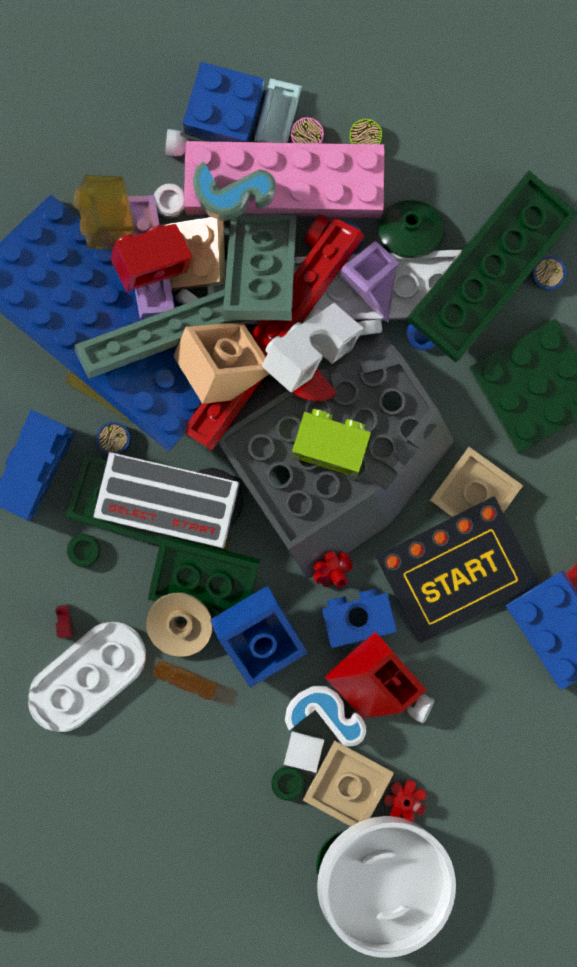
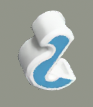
[285,686,366,746]

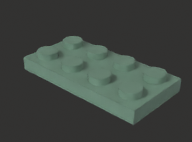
[223,213,297,321]

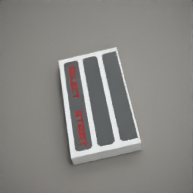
[93,452,240,548]

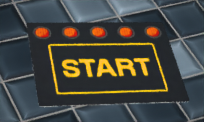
[376,497,538,643]

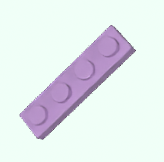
[120,195,174,320]

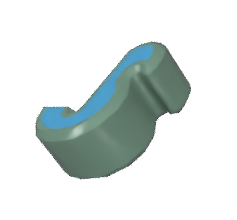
[193,161,276,221]

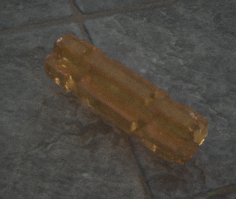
[153,661,217,700]

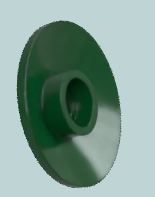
[379,200,444,258]

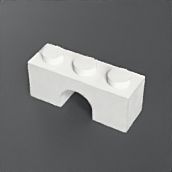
[262,303,363,392]

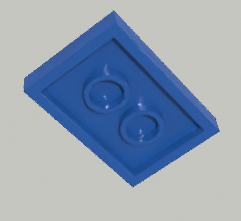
[506,570,577,690]

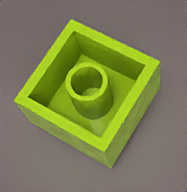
[292,409,371,478]

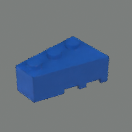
[0,409,75,522]

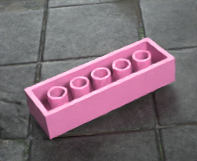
[184,141,384,219]

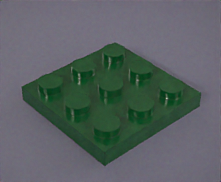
[469,318,577,453]

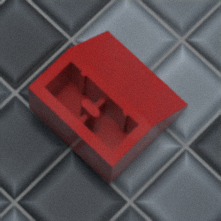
[325,632,427,718]

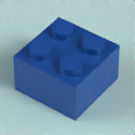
[183,62,265,142]
[210,585,308,688]

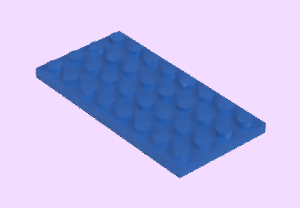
[0,195,202,452]

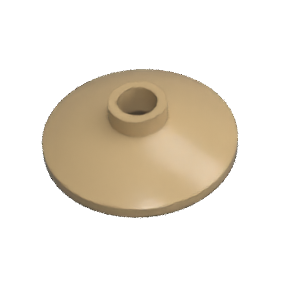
[146,593,213,657]

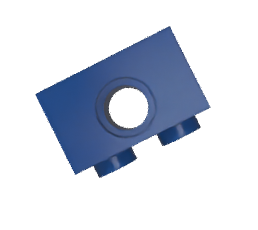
[321,588,397,648]

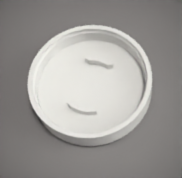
[317,816,456,958]

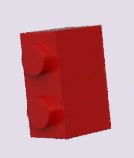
[111,223,193,292]

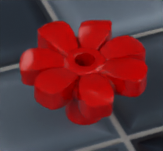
[313,551,353,588]
[384,779,426,822]

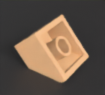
[173,322,269,404]

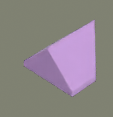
[340,241,399,323]

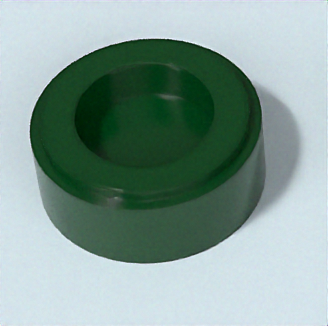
[67,534,101,567]
[271,766,305,801]

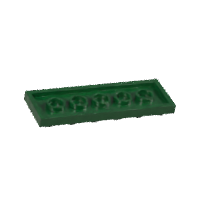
[406,170,577,363]

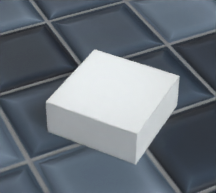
[284,731,324,772]

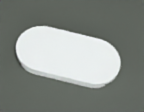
[28,622,146,732]

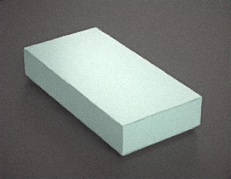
[254,78,302,143]

